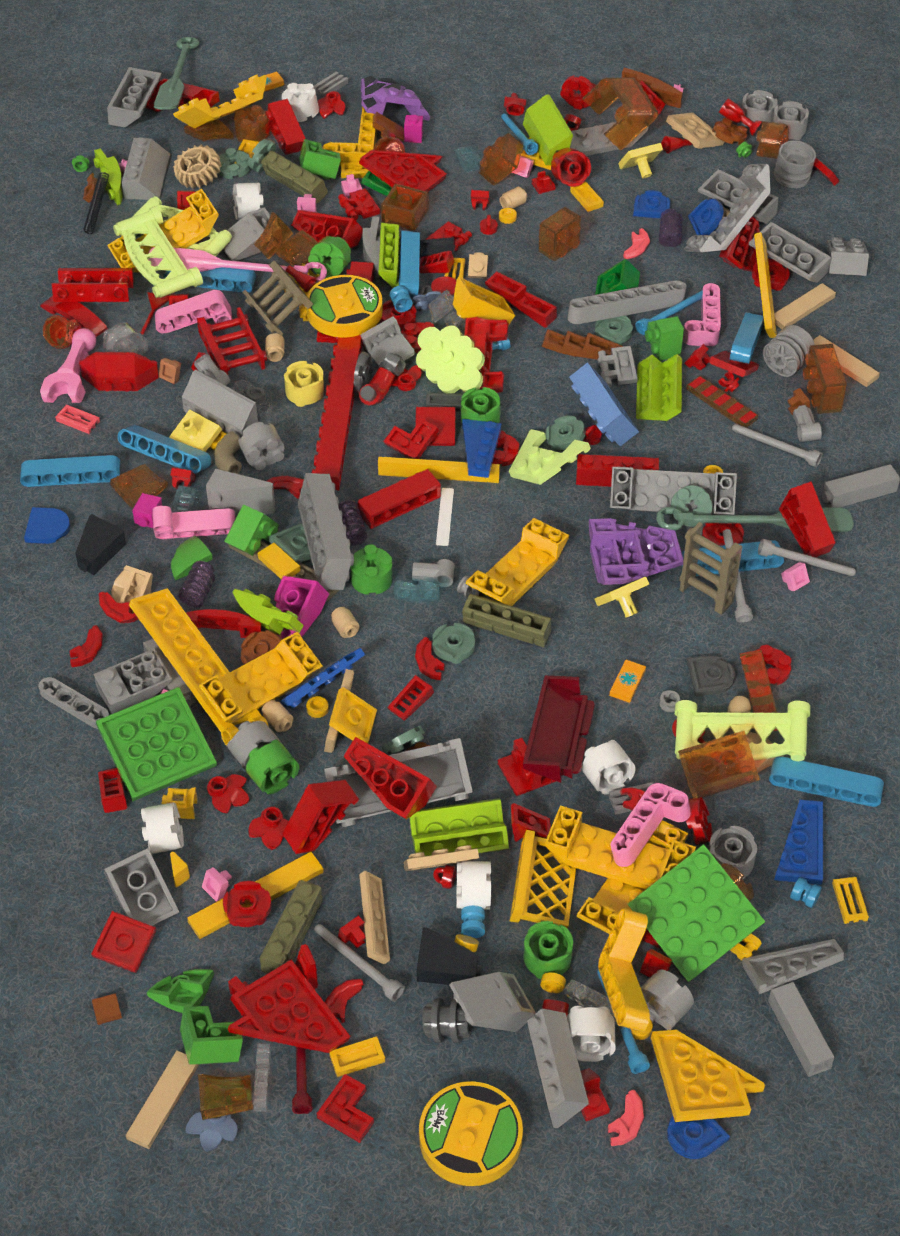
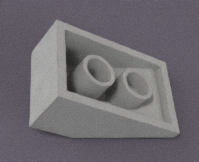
[206,469,276,517]
[104,848,179,926]

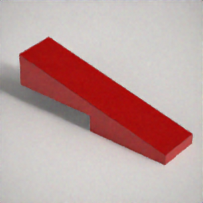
[485,271,557,328]

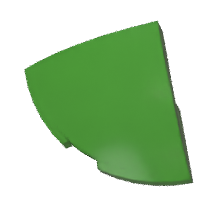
[171,536,213,580]
[147,969,214,1013]

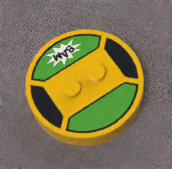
[306,275,383,337]
[419,1082,523,1186]

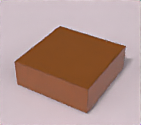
[92,993,122,1025]

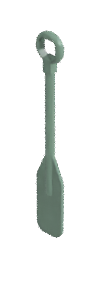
[154,37,199,110]
[656,507,854,532]

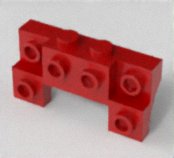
[145,78,220,111]
[463,317,509,393]

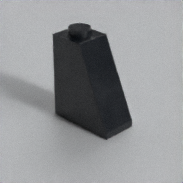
[75,514,126,575]
[416,927,482,985]

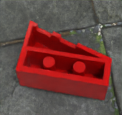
[266,99,306,155]
[779,481,836,557]
[283,780,359,854]

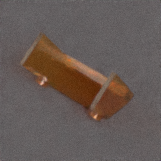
[582,78,658,151]

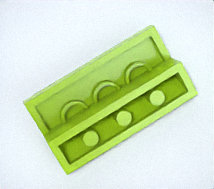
[523,94,573,165]
[378,223,400,288]
[636,354,682,421]
[409,798,509,856]

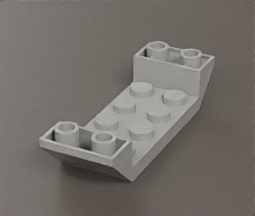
[556,107,648,156]
[684,164,770,252]
[610,467,737,515]

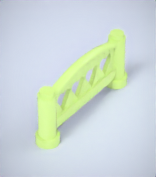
[132,196,232,257]
[113,206,203,298]
[675,700,811,761]

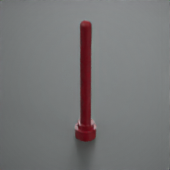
[292,1047,313,1114]

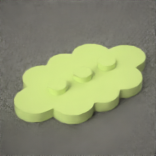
[416,326,485,393]

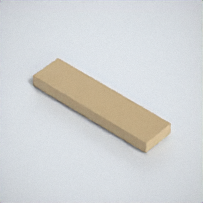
[774,283,836,329]
[813,335,880,387]
[324,669,354,753]
[359,871,390,964]
[126,1051,199,1149]

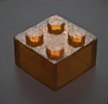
[479,133,523,186]
[381,183,429,231]
[539,207,581,262]

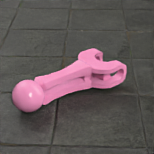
[40,328,96,403]

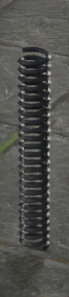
[83,172,109,234]

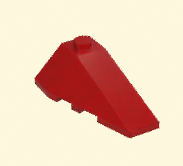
[291,210,363,248]
[344,737,437,820]

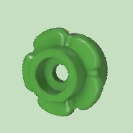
[736,142,752,158]
[72,155,90,172]

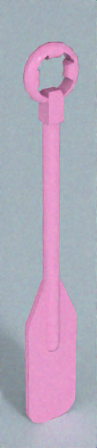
[148,247,327,283]

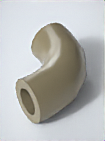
[214,431,242,474]

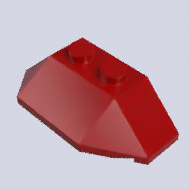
[719,217,760,272]
[79,352,159,392]

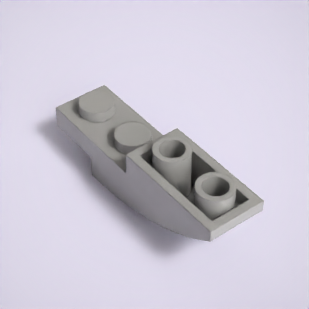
[362,216,381,279]

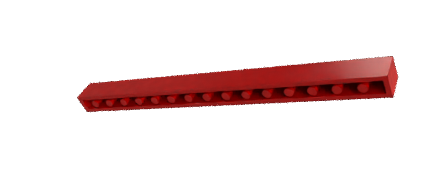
[312,261,374,491]

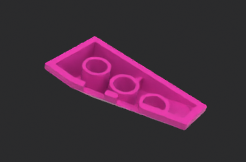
[274,576,329,639]

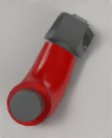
[359,352,406,406]

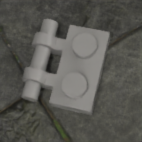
[597,346,637,387]

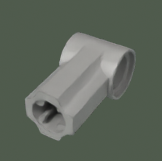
[194,354,230,386]
[793,405,822,442]
[412,559,455,587]

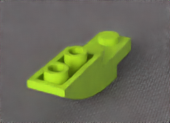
[93,148,123,205]
[233,589,304,635]

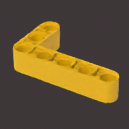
[323,106,377,166]
[598,908,650,1032]

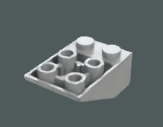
[223,208,282,261]
[827,237,869,276]
[93,648,172,714]
[449,972,536,1032]

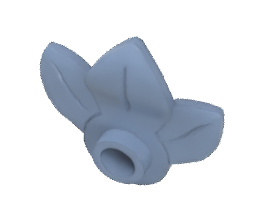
[412,291,448,310]
[186,1102,238,1152]

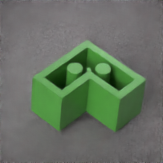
[299,139,341,179]
[645,316,684,361]
[224,504,279,556]
[180,1006,243,1065]

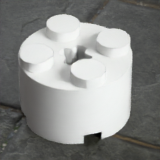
[282,83,319,122]
[233,183,263,220]
[582,740,635,795]
[141,803,184,854]
[456,861,491,910]
[567,1006,616,1062]

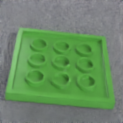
[96,687,217,801]
[628,844,765,982]

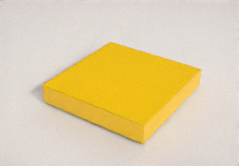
[329,687,377,743]

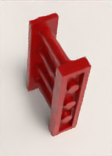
[52,268,134,302]
[197,307,267,375]

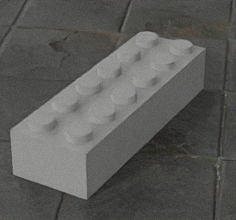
[298,473,354,590]

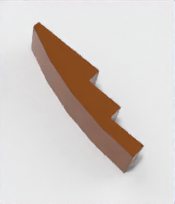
[621,67,683,108]
[542,329,623,359]

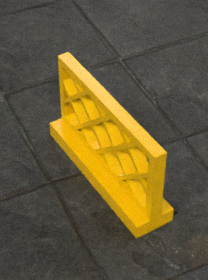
[509,830,576,928]

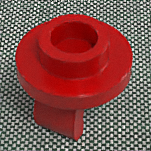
[718,371,740,392]

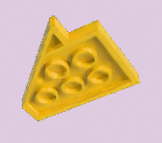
[651,1030,765,1122]

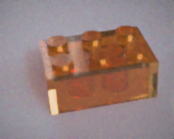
[803,344,847,414]
[678,731,760,798]

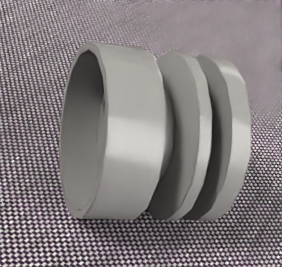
[774,140,816,189]
[763,325,815,377]

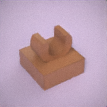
[159,358,182,384]

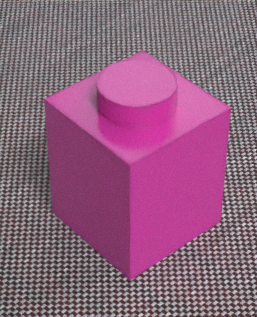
[404,115,423,143]
[132,493,162,528]

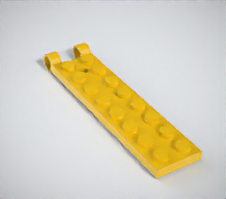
[129,588,268,745]

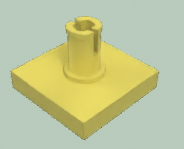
[618,143,663,179]
[169,410,222,452]
[595,577,649,618]

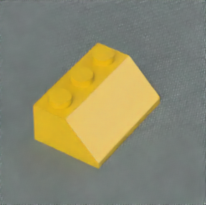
[453,277,516,326]

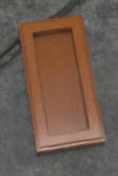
[372,112,404,143]

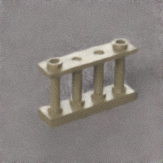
[243,260,313,335]
[679,522,743,615]

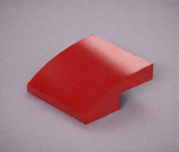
[415,407,455,446]

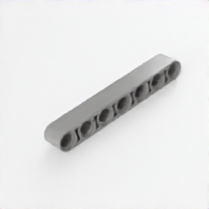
[568,280,687,324]

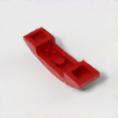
[40,296,107,337]
[186,609,262,638]

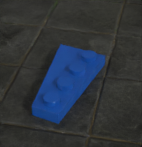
[462,419,501,478]
[278,648,365,709]
[774,800,823,885]

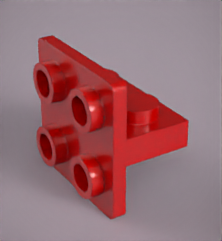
[497,738,556,796]

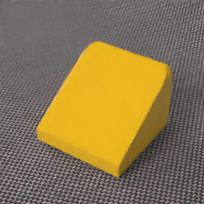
[170,852,190,888]

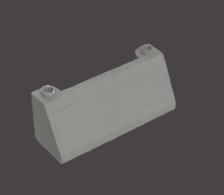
[324,738,473,827]

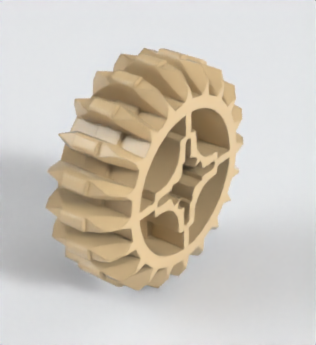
[173,144,221,189]

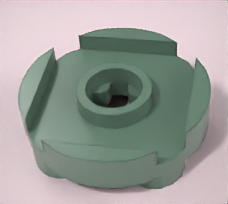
[248,138,276,174]
[218,148,251,179]
[595,315,633,345]
[545,416,586,451]
[671,485,712,527]
[432,623,475,664]
[381,725,425,755]

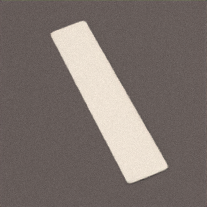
[436,488,454,546]

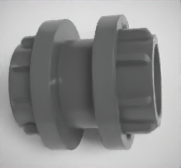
[422,998,473,1043]

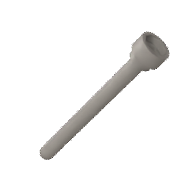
[732,424,823,467]
[723,529,753,623]
[758,539,856,576]
[314,924,405,1002]

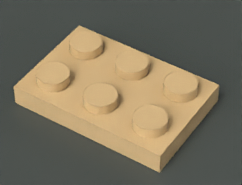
[666,113,724,149]
[404,845,479,871]

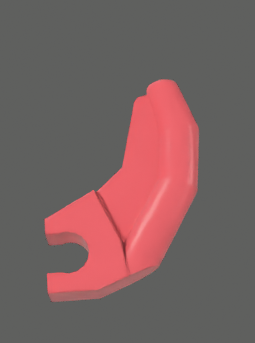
[623,228,650,259]
[608,1090,644,1146]

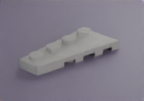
[742,939,844,994]

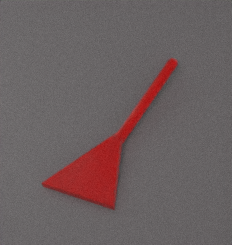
[140,292,169,335]

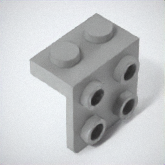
[361,316,415,367]

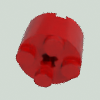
[551,148,591,187]

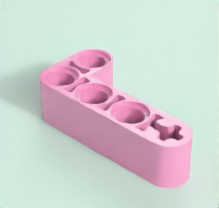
[683,283,721,346]
[155,290,232,333]
[152,506,236,539]
[611,783,691,867]

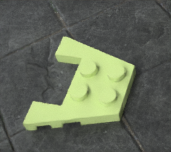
[509,429,591,485]

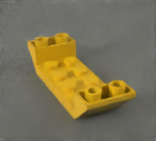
[173,74,267,128]
[107,188,219,273]
[466,518,569,606]
[198,631,323,723]
[545,805,696,890]
[577,820,688,934]

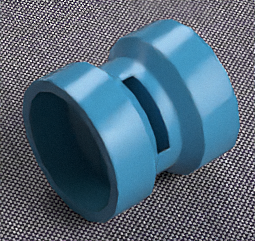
[389,286,413,312]
[790,877,822,908]
[461,905,485,938]

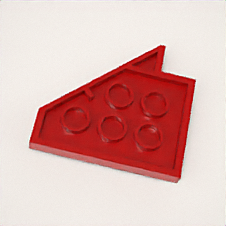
[359,150,447,203]
[227,959,351,1053]

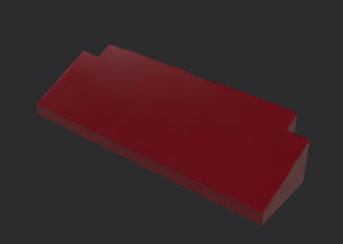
[523,675,595,783]

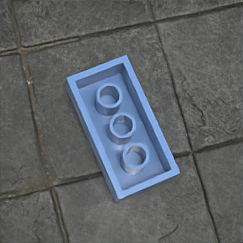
[569,362,639,446]

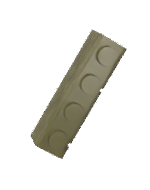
[261,150,328,204]
[462,594,551,647]
[260,880,323,974]

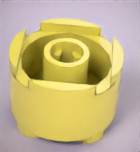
[284,361,324,407]

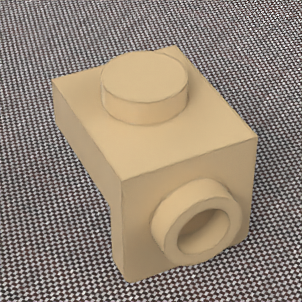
[468,253,488,279]

